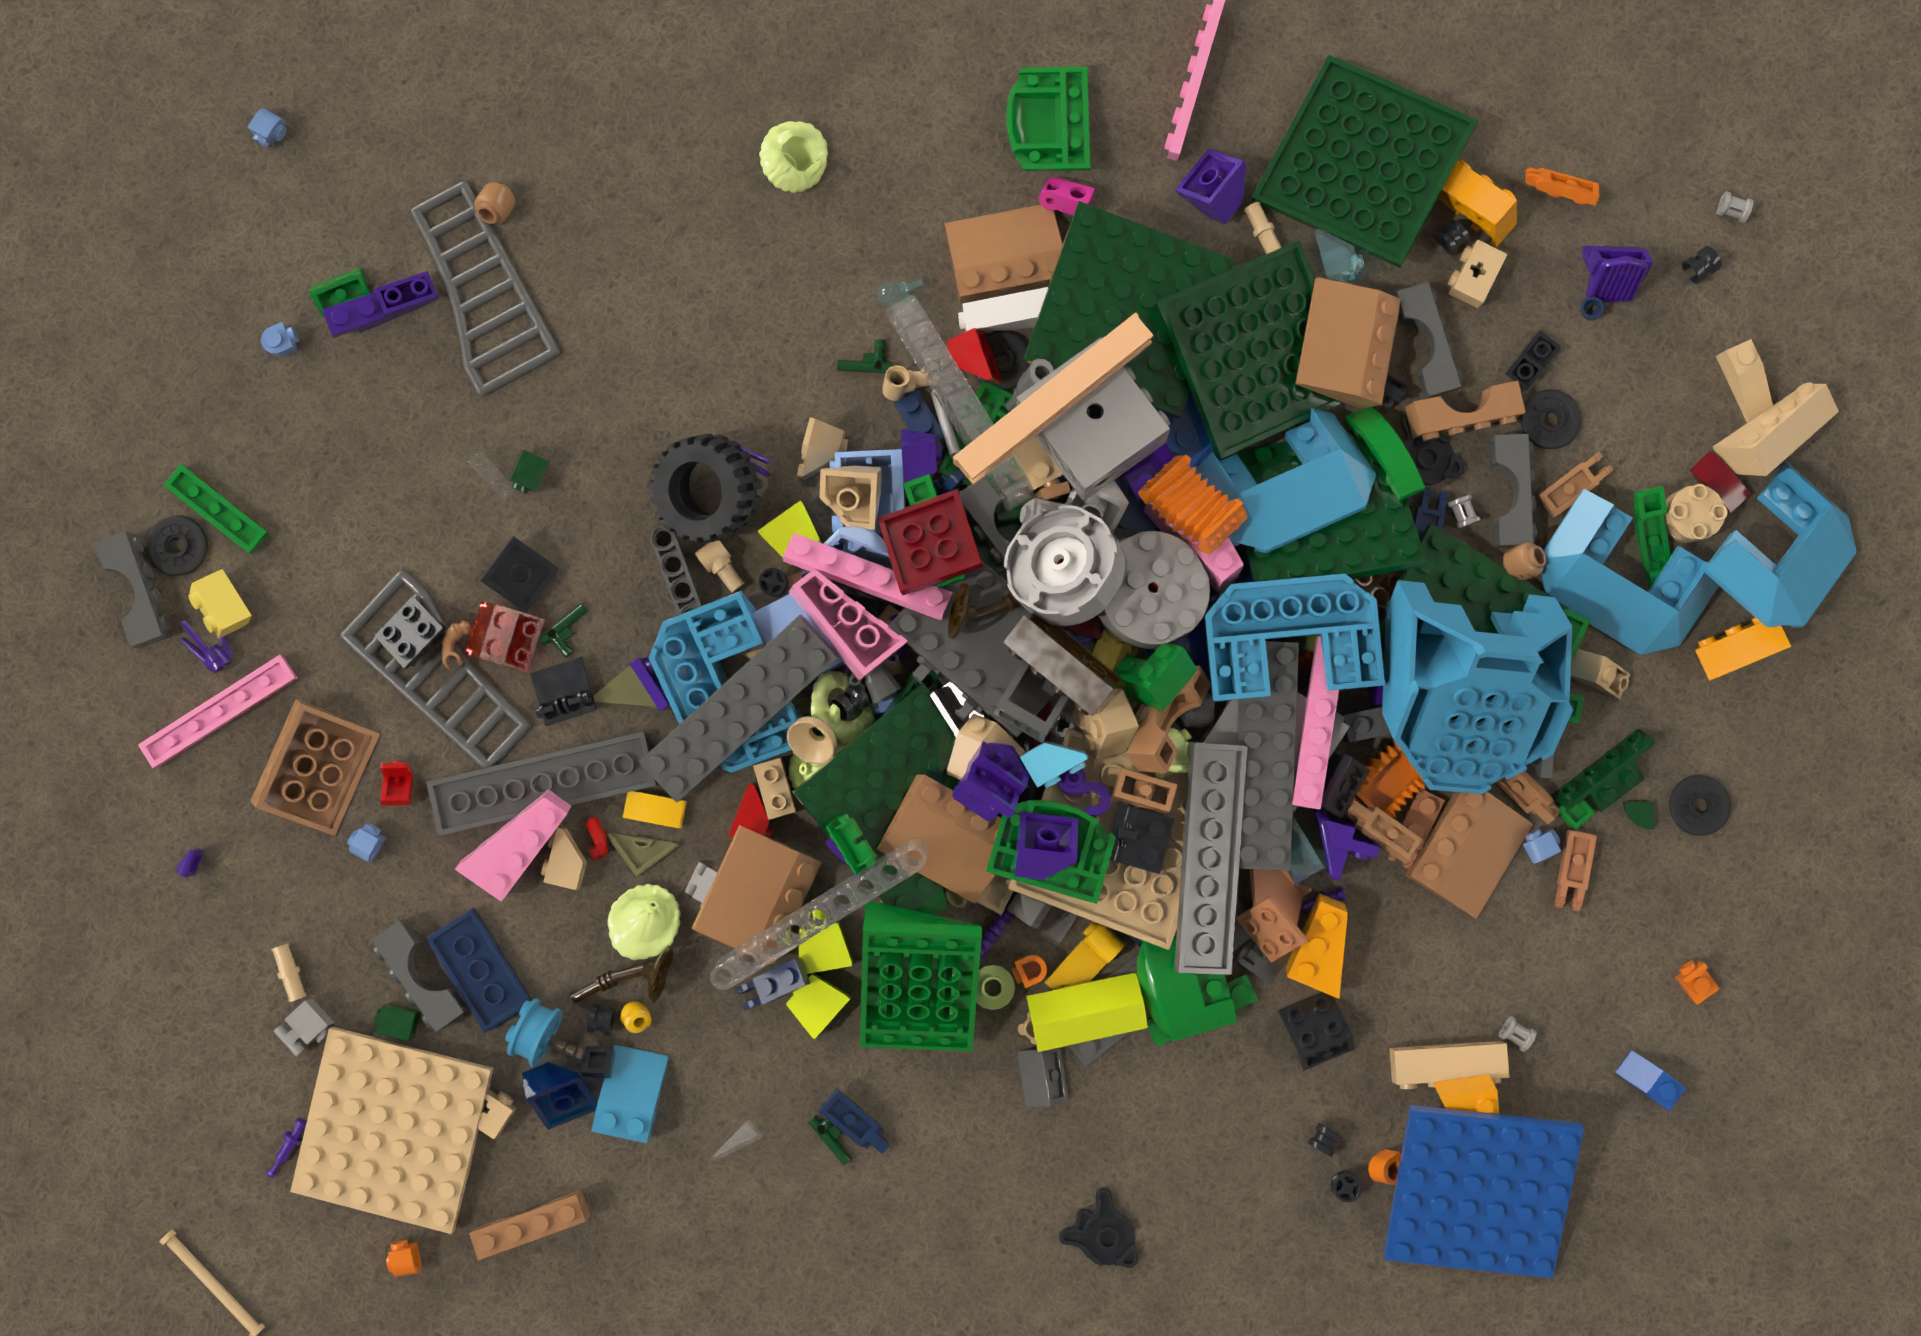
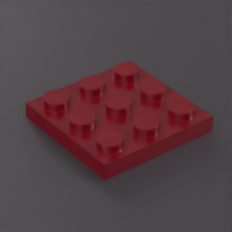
[877,489,983,596]

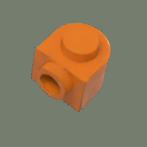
[1011,954,1047,988]
[1368,1149,1401,1186]
[386,1239,421,1277]

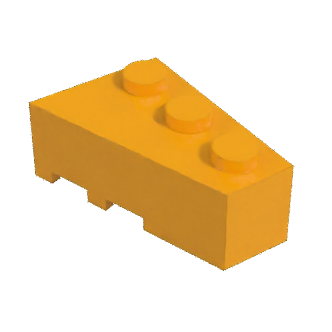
[1438,160,1517,248]
[1695,618,1791,681]
[1285,893,1348,999]
[1433,1074,1499,1114]

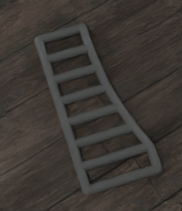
[410,181,560,396]
[340,569,531,768]

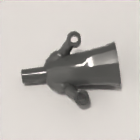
[1006,358,1054,411]
[849,653,903,705]

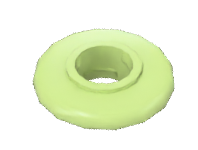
[976,965,1015,1010]

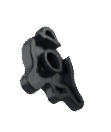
[1401,414,1464,485]
[1059,1187,1138,1268]

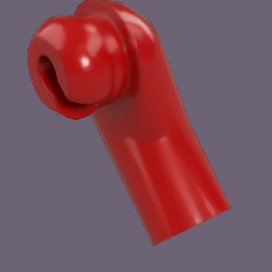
[585,817,608,860]

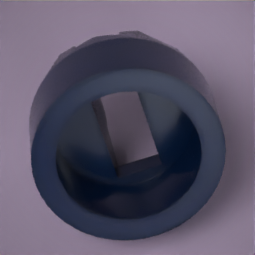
[1580,297,1604,321]

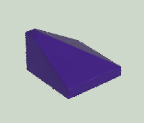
[176,849,204,877]

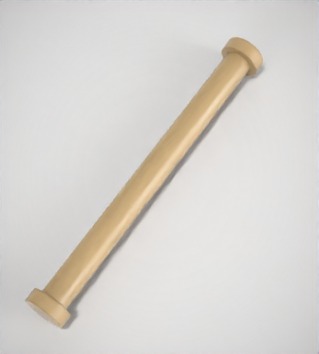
[159,1229,265,1336]

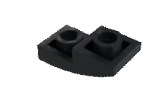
[1505,330,1561,391]

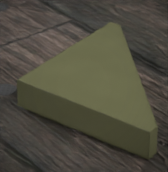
[593,666,656,707]
[606,833,678,877]

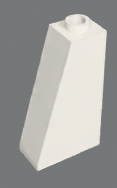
[958,287,1048,333]

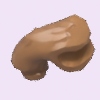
[442,621,472,670]

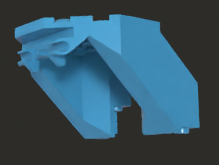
[1382,580,1573,794]

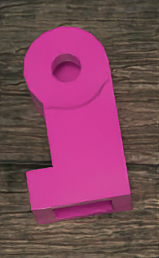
[1038,177,1095,215]

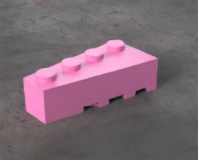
[1144,467,1244,593]
[788,569,908,681]
[455,790,571,902]

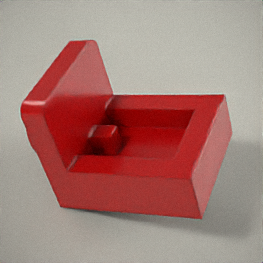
[380,761,413,806]

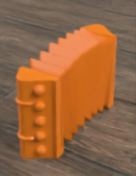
[1138,455,1248,555]
[1348,739,1425,818]

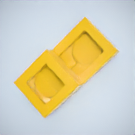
[623,791,687,829]

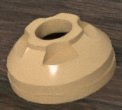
[787,717,837,764]

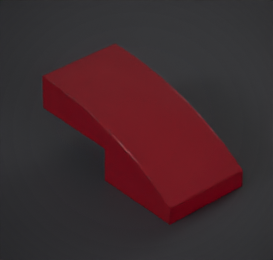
[1690,451,1751,513]

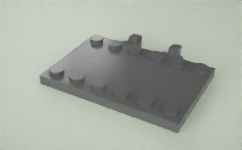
[888,560,1091,739]

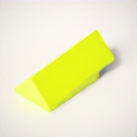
[1026,972,1148,1052]

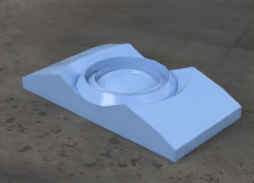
[823,527,893,568]

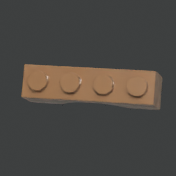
[1405,381,1526,441]
[1126,666,1211,773]
[469,1189,591,1260]

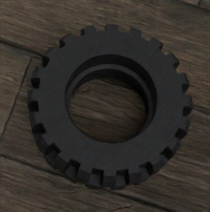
[649,434,762,544]

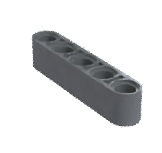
[651,526,703,615]

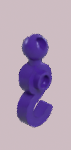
[1057,769,1111,817]

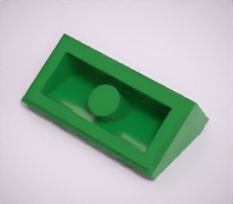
[309,267,371,316]

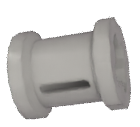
[1716,191,1754,223]
[1447,494,1481,529]
[1498,1016,1537,1052]

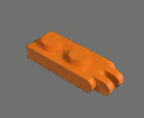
[1525,168,1599,206]

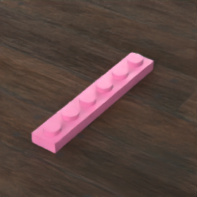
[1164,0,1225,161]
[783,533,952,621]
[1292,636,1339,809]
[138,655,298,768]

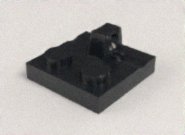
[480,535,559,613]
[1109,803,1174,874]

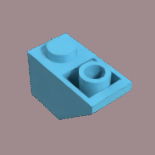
[1020,741,1089,788]

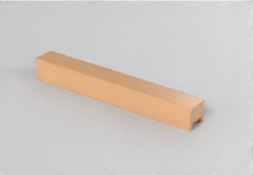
[953,313,1153,485]

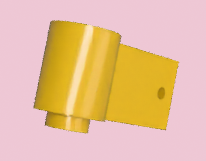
[1044,921,1126,990]

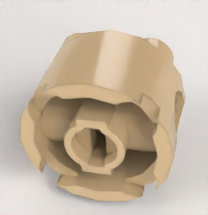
[1664,484,1727,543]

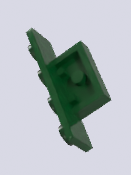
[1552,729,1655,812]

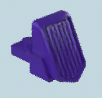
[1582,246,1653,303]
[952,741,1030,821]
[1314,809,1380,881]

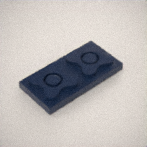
[425,908,532,1033]

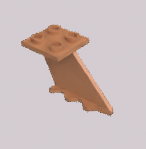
[1235,865,1312,962]

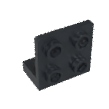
[1321,752,1370,819]
[1279,992,1355,1071]

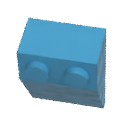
[591,1044,669,1143]

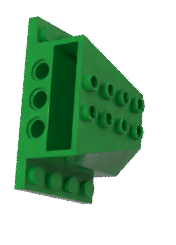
[860,900,982,1052]

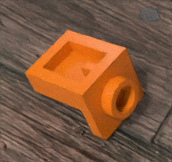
[1675,960,1720,1005]

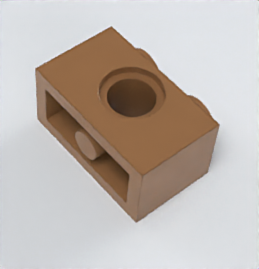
[1111,768,1177,814]

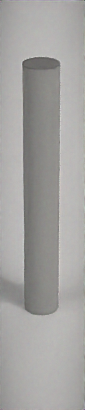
[931,389,960,459]

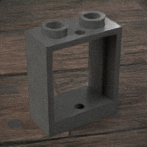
[993,660,1070,743]

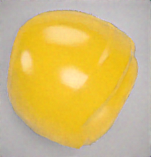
[620,1001,651,1033]

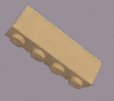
[1389,1041,1510,1089]

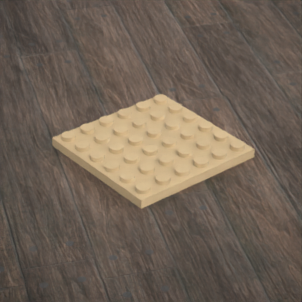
[1008,729,1188,950]
[290,1027,494,1234]

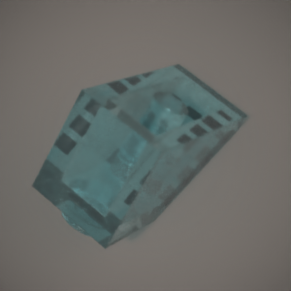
[1314,228,1365,284]

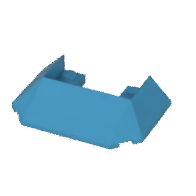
[1195,408,1376,553]
[1703,461,1857,627]
[1541,489,1719,655]
[1205,574,1385,701]
[649,591,802,773]

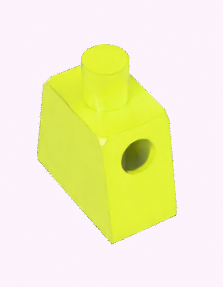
[758,500,822,566]
[799,907,853,974]
[786,973,851,1039]

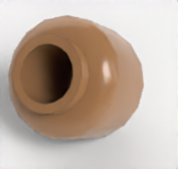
[474,183,516,224]
[1502,542,1546,580]

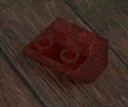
[465,601,544,672]

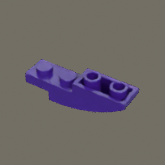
[322,271,438,338]

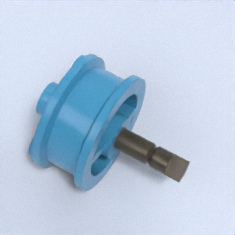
[505,998,585,1067]

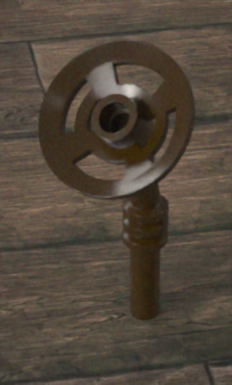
[948,583,1021,639]
[570,948,673,1003]

